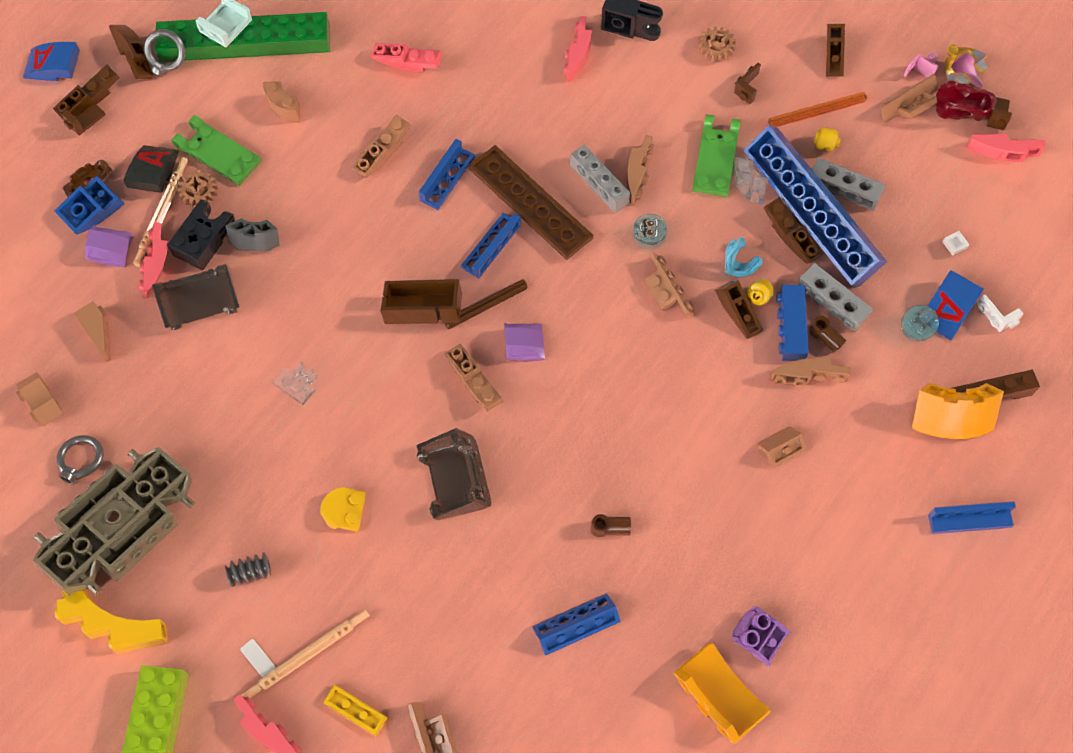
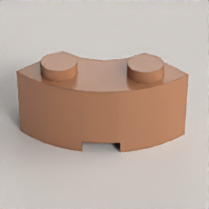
[263,81,301,123]
[16,372,64,426]

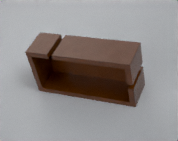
[380,279,462,324]

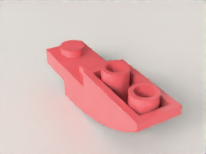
[564,16,592,82]
[371,43,442,72]
[967,133,1046,162]
[139,222,168,298]
[233,694,301,753]

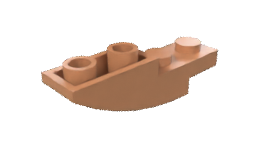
[352,115,411,178]
[627,135,654,205]
[445,343,503,412]
[770,358,851,386]

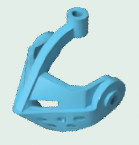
[725,237,763,277]

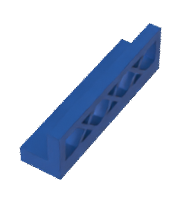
[419,139,475,210]
[461,213,521,279]
[928,501,1016,534]
[532,593,621,656]

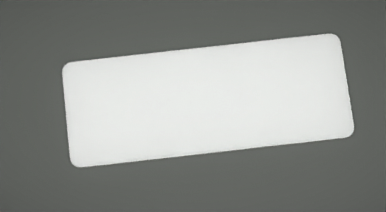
[240,639,276,677]

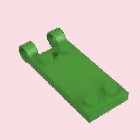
[692,114,741,197]
[171,115,262,186]

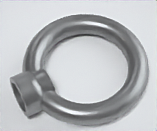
[144,29,185,76]
[56,435,104,484]

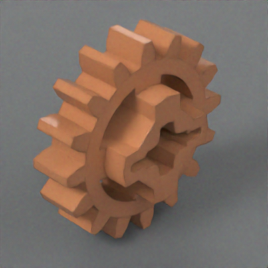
[698,26,736,62]
[177,170,218,207]

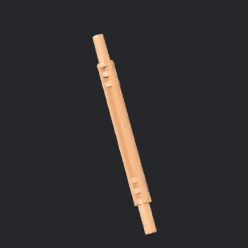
[133,157,188,267]
[241,609,369,699]

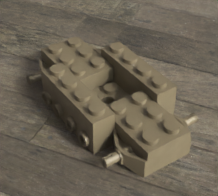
[33,447,195,596]

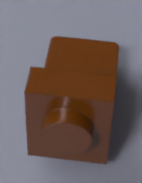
[734,62,761,104]
[987,97,1012,130]
[61,103,106,136]

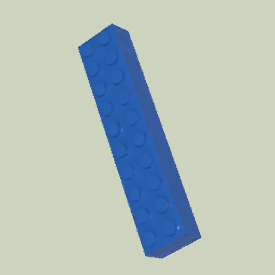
[743,125,887,286]

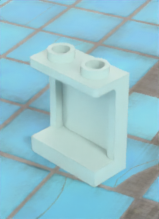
[196,0,252,47]

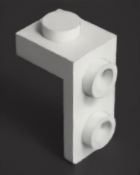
[977,294,1023,332]

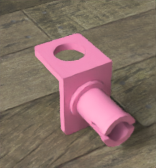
[903,52,939,77]

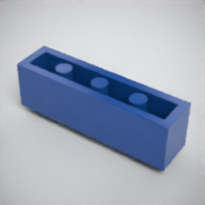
[776,285,809,361]

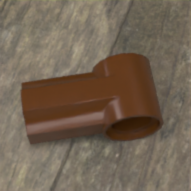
[809,315,847,352]
[590,514,631,537]

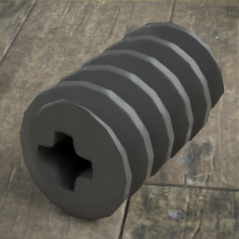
[225,552,271,587]

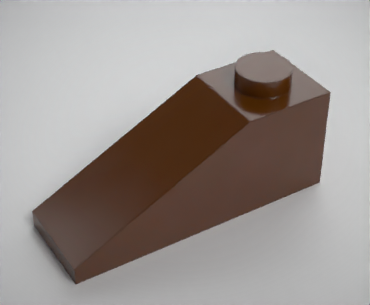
[826,24,845,77]
[715,280,763,339]

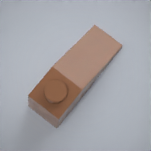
[73,301,111,362]

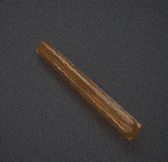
[768,92,867,127]

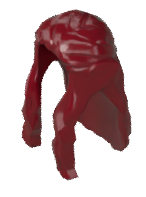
[936,80,997,121]

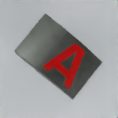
[123,145,179,193]

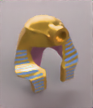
[944,44,988,88]

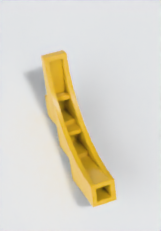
[54,589,168,654]

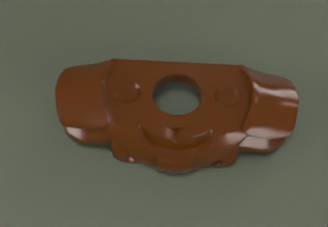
[63,160,112,197]

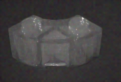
[733,157,769,205]

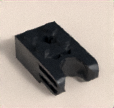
[601,0,663,41]
[167,200,235,270]

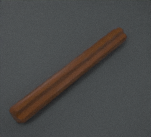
[444,279,528,329]

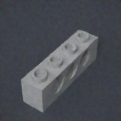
[570,144,630,213]
[812,158,885,211]
[798,263,873,332]

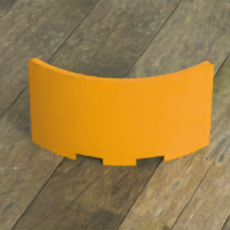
[912,382,1004,439]
[673,642,771,744]

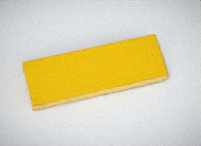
[323,684,388,736]

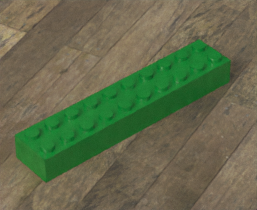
[154,12,330,62]

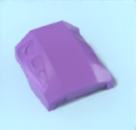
[85,225,134,267]
[504,323,545,362]
[731,606,791,666]

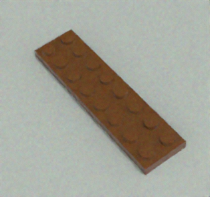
[469,145,593,260]

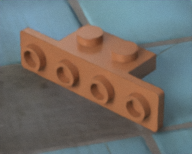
[880,74,938,122]
[644,253,695,317]
[408,702,457,753]

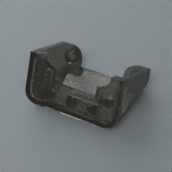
[152,264,240,331]
[416,428,492,520]

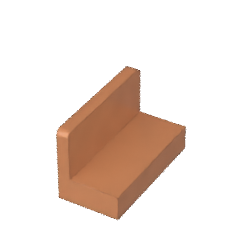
[758,427,807,468]

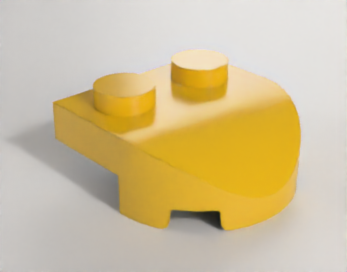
[320,487,366,532]

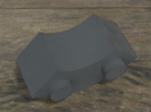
[226,218,280,251]

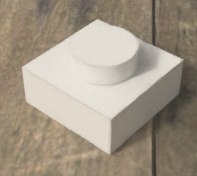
[942,231,970,256]

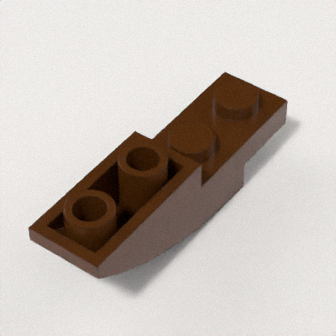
[109,25,153,79]
[53,64,120,121]
[763,197,823,264]

